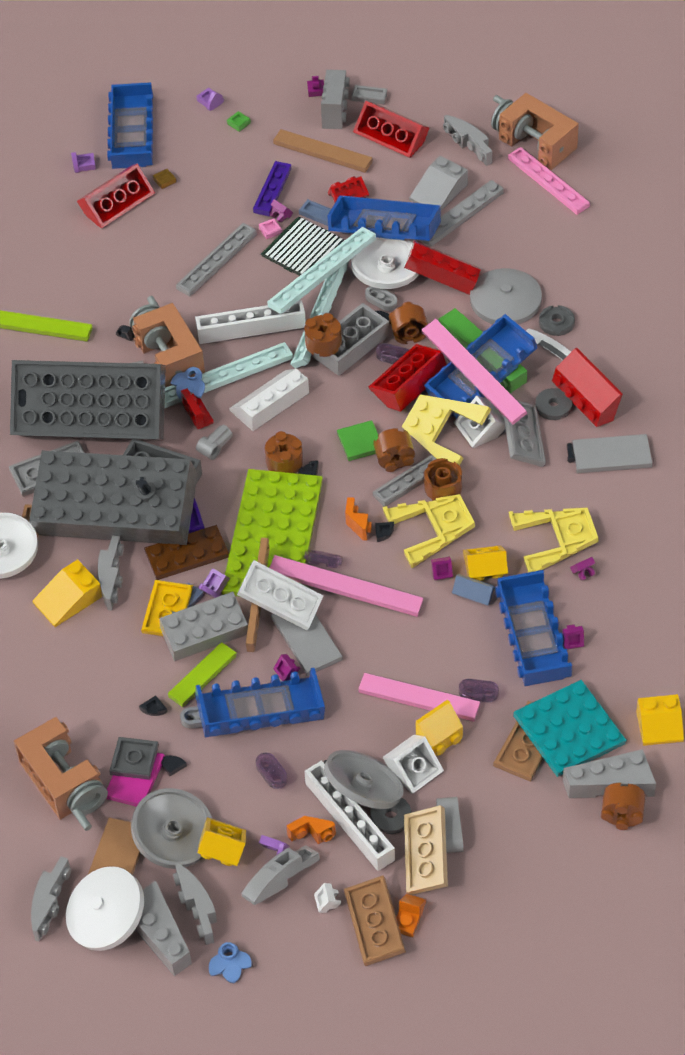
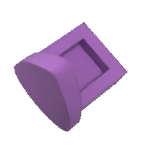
[197,88,224,111]
[71,152,96,173]
[198,568,230,598]
[259,835,290,855]

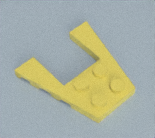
[402,395,491,466]
[382,494,475,568]
[508,508,599,573]

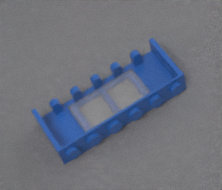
[107,82,153,169]
[327,195,441,241]
[424,314,538,419]
[494,570,572,686]
[196,668,325,738]

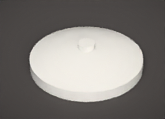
[351,237,419,289]
[0,513,38,579]
[66,867,144,951]

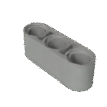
[436,797,463,853]

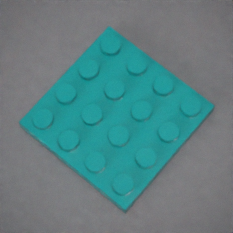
[513,679,626,777]

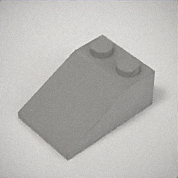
[409,156,468,211]

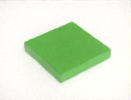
[337,420,378,461]

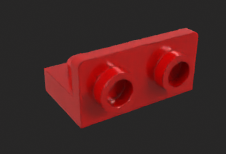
[328,176,369,202]
[181,388,214,430]

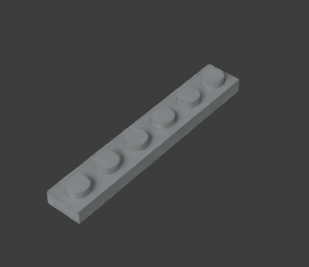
[421,180,504,247]

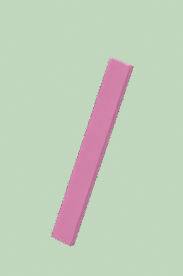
[422,319,527,425]
[269,555,423,617]

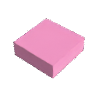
[259,218,282,239]

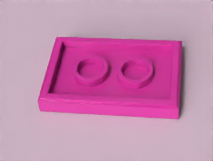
[106,752,165,807]

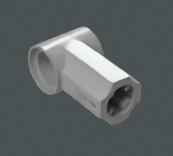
[196,424,233,460]

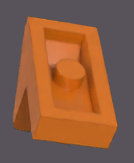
[396,894,427,938]

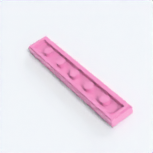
[508,147,590,215]
[358,673,480,722]

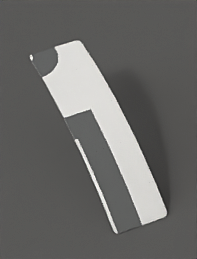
[526,329,571,361]

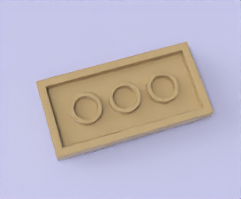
[404,805,448,895]

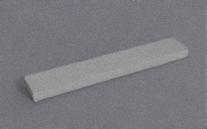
[176,223,257,297]

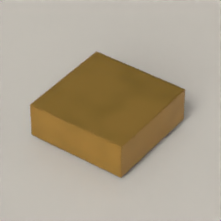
[153,168,176,189]

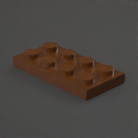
[144,525,229,580]

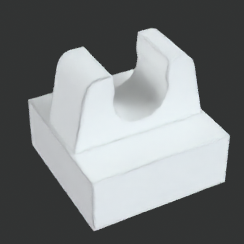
[314,883,341,913]

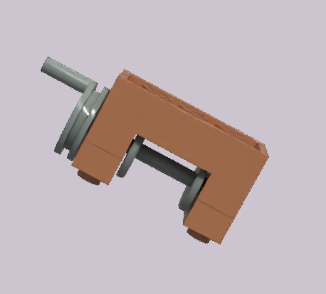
[491,93,579,170]
[129,296,205,388]
[14,717,108,831]

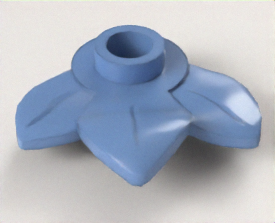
[171,367,205,399]
[209,942,252,983]

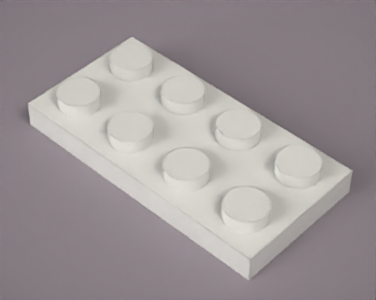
[237,560,323,630]

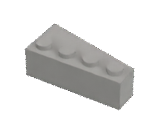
[321,70,350,129]
[563,749,656,798]
[135,881,192,976]

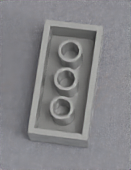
[313,303,389,376]
[159,592,248,661]

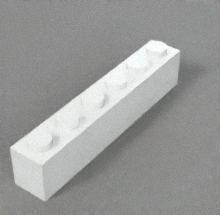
[195,300,305,344]
[305,760,395,871]

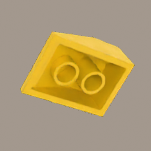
[32,559,102,627]

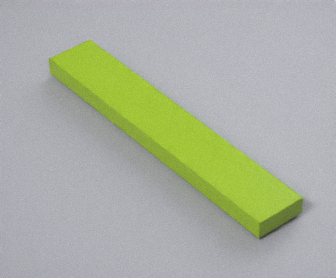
[0,310,93,342]

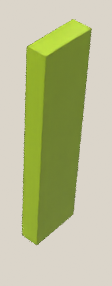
[168,642,237,707]

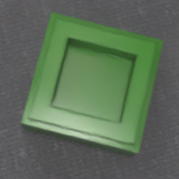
[227,111,251,132]

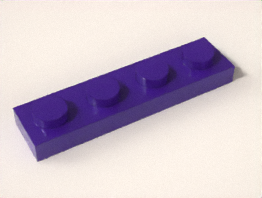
[253,161,292,217]

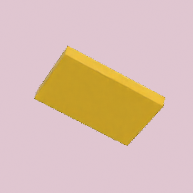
[141,580,193,636]

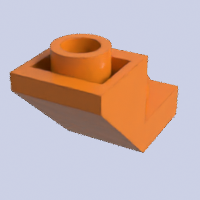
[345,497,372,541]
[286,816,336,844]

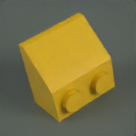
[463,545,508,580]
[636,694,684,746]
[416,699,463,756]
[197,817,246,866]

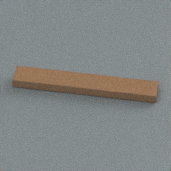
[273,129,373,173]
[246,538,270,652]

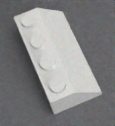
[229,369,309,431]

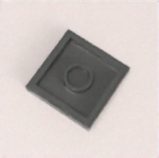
[109,737,159,780]

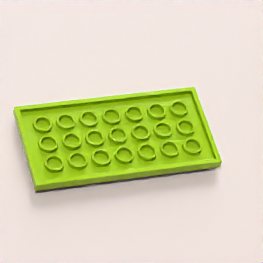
[222,469,323,597]

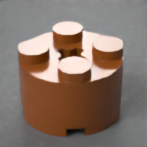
[389,302,428,344]
[304,313,342,357]
[373,428,415,472]
[265,431,303,473]
[424,458,462,501]
[601,783,645,830]

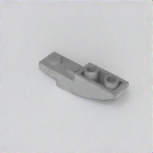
[443,115,492,166]
[98,535,124,611]
[241,845,320,905]
[31,856,71,942]
[173,864,217,945]

